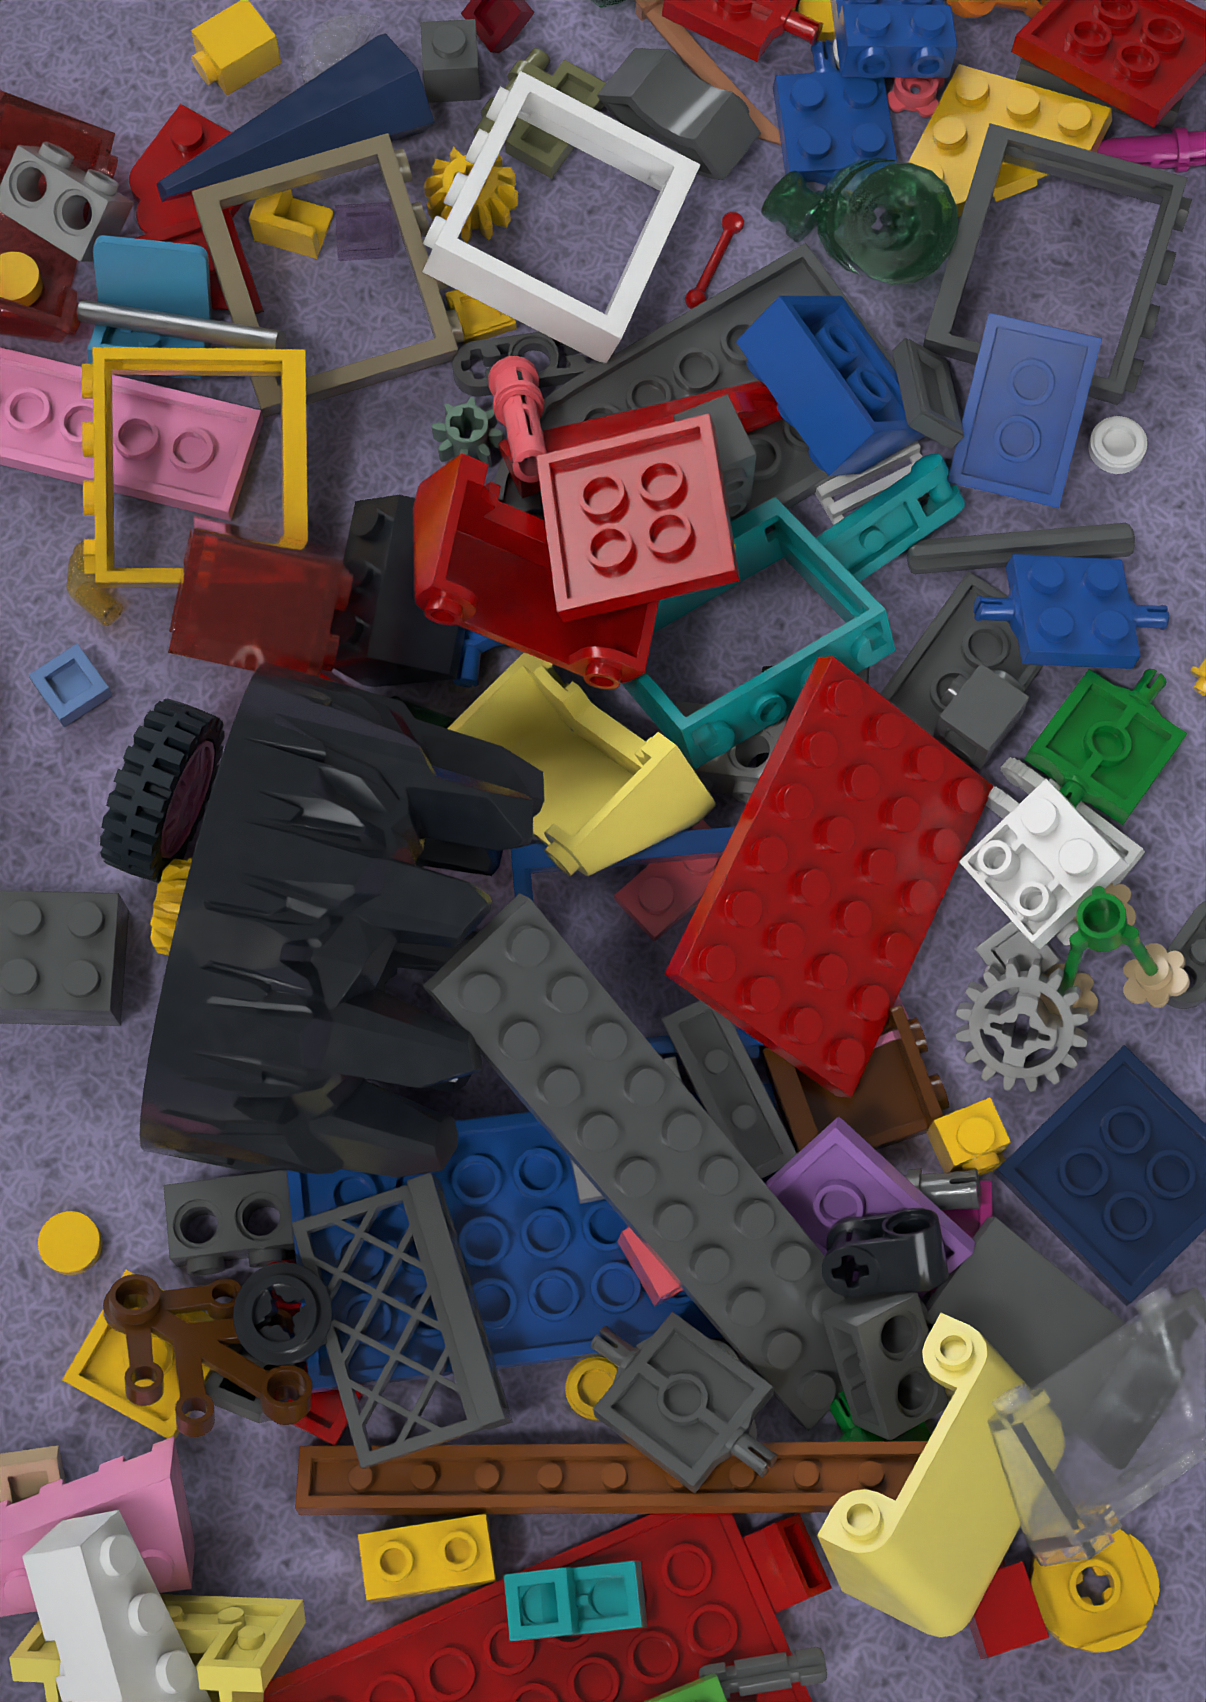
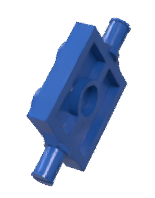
[773,40,898,215]
[973,554,1169,669]

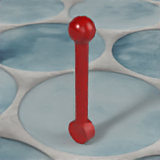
[685,212,744,309]

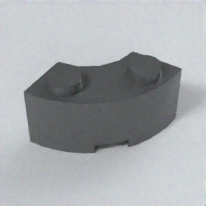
[597,48,761,180]

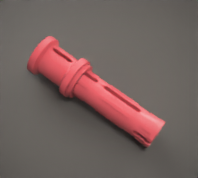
[488,356,547,483]

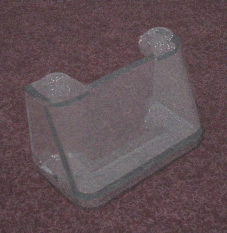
[987,1286,1206,1566]

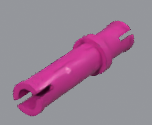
[1097,127,1206,173]

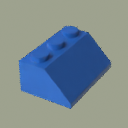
[736,296,925,476]

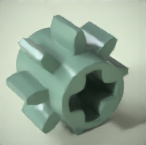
[432,397,503,468]

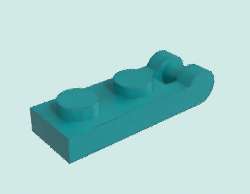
[816,453,965,582]

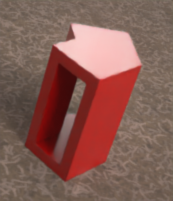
[742,1513,832,1614]

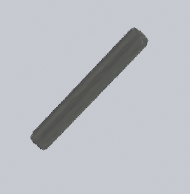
[907,522,1135,574]

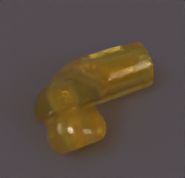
[66,541,123,626]

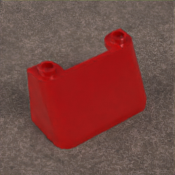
[413,453,659,690]

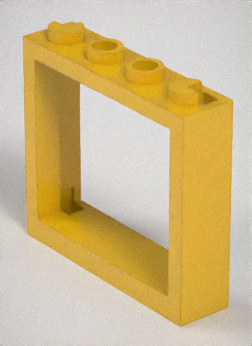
[81,347,308,588]

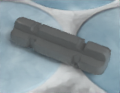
[699,1647,827,1699]

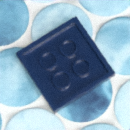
[994,1045,1206,1307]

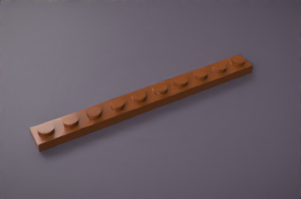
[295,1441,928,1515]

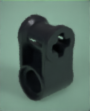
[822,1208,949,1297]

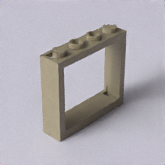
[192,133,464,418]

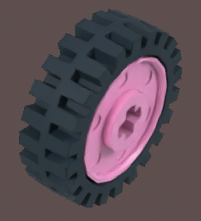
[100,698,225,883]

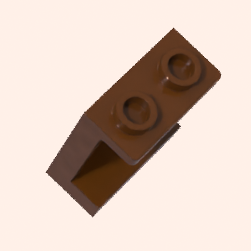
[762,1005,949,1153]

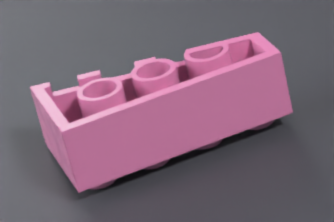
[0,1436,195,1617]

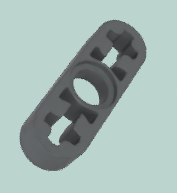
[452,332,614,397]

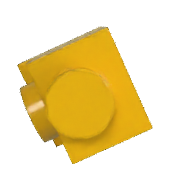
[926,1097,1011,1176]

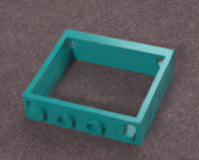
[621,497,896,770]

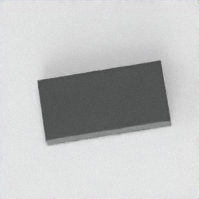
[892,338,964,449]

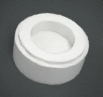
[1088,416,1147,474]

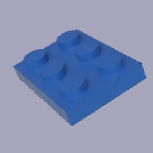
[948,312,1102,508]

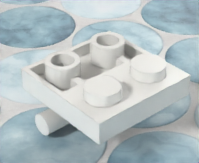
[959,779,1129,949]

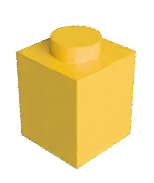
[191,0,281,96]

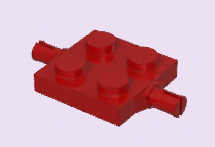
[662,0,823,62]

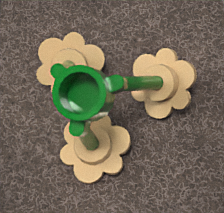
[1040,882,1190,1020]

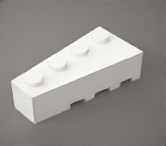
[22,1510,212,1702]

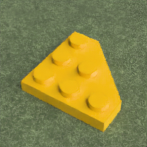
[891,64,1112,223]

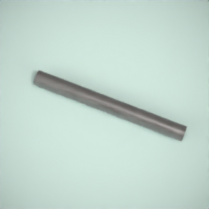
[77,300,287,349]

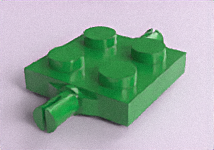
[1024,669,1187,825]

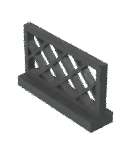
[291,1173,513,1469]

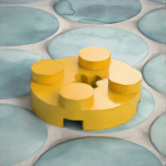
[1029,1520,1160,1653]

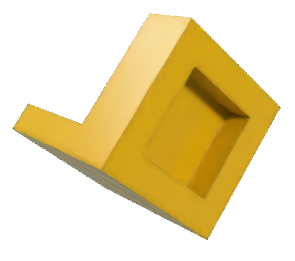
[248,189,334,259]

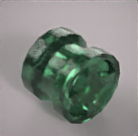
[761,170,831,243]

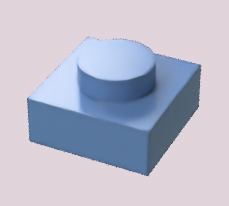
[28,643,113,727]

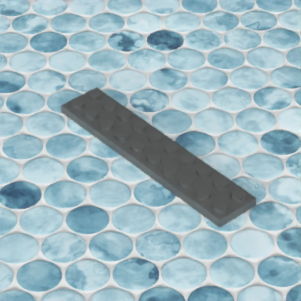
[423,893,849,1431]

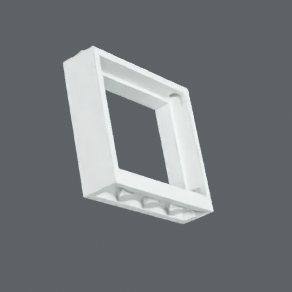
[422,71,700,363]

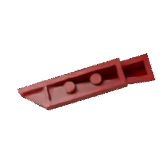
[498,381,783,499]

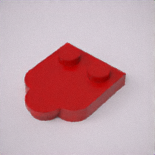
[129,104,243,234]

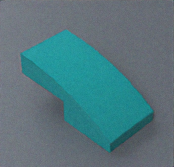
[504,1561,647,1641]

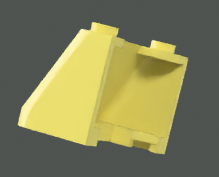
[447,652,716,876]
[817,1313,1061,1637]

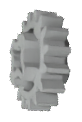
[956,957,1089,1092]

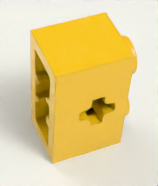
[358,1514,497,1603]

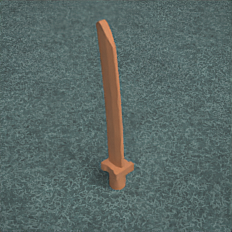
[634,0,781,145]

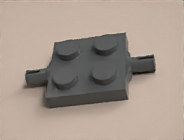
[591,1311,778,1494]

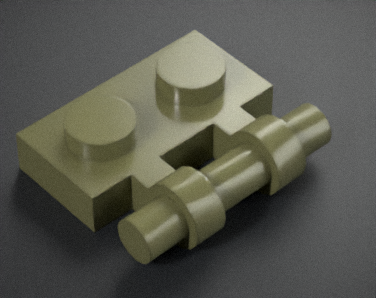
[473,48,606,179]

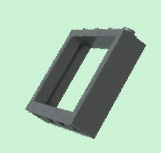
[923,123,1192,405]

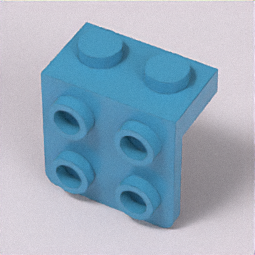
[87,235,213,379]

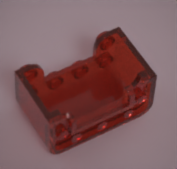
[168,516,353,677]

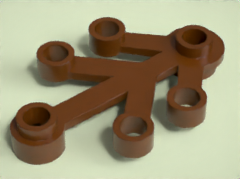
[103,1274,312,1437]

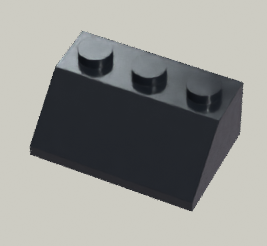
[322,494,466,687]

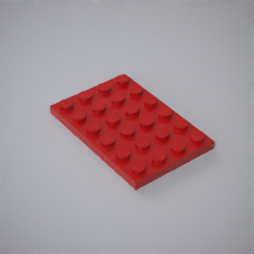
[664,656,993,1098]

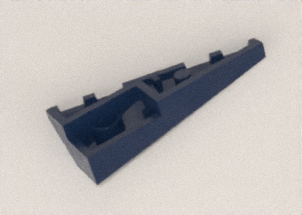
[156,33,435,202]

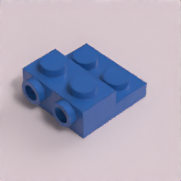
[830,0,958,78]

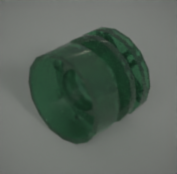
[817,158,958,285]

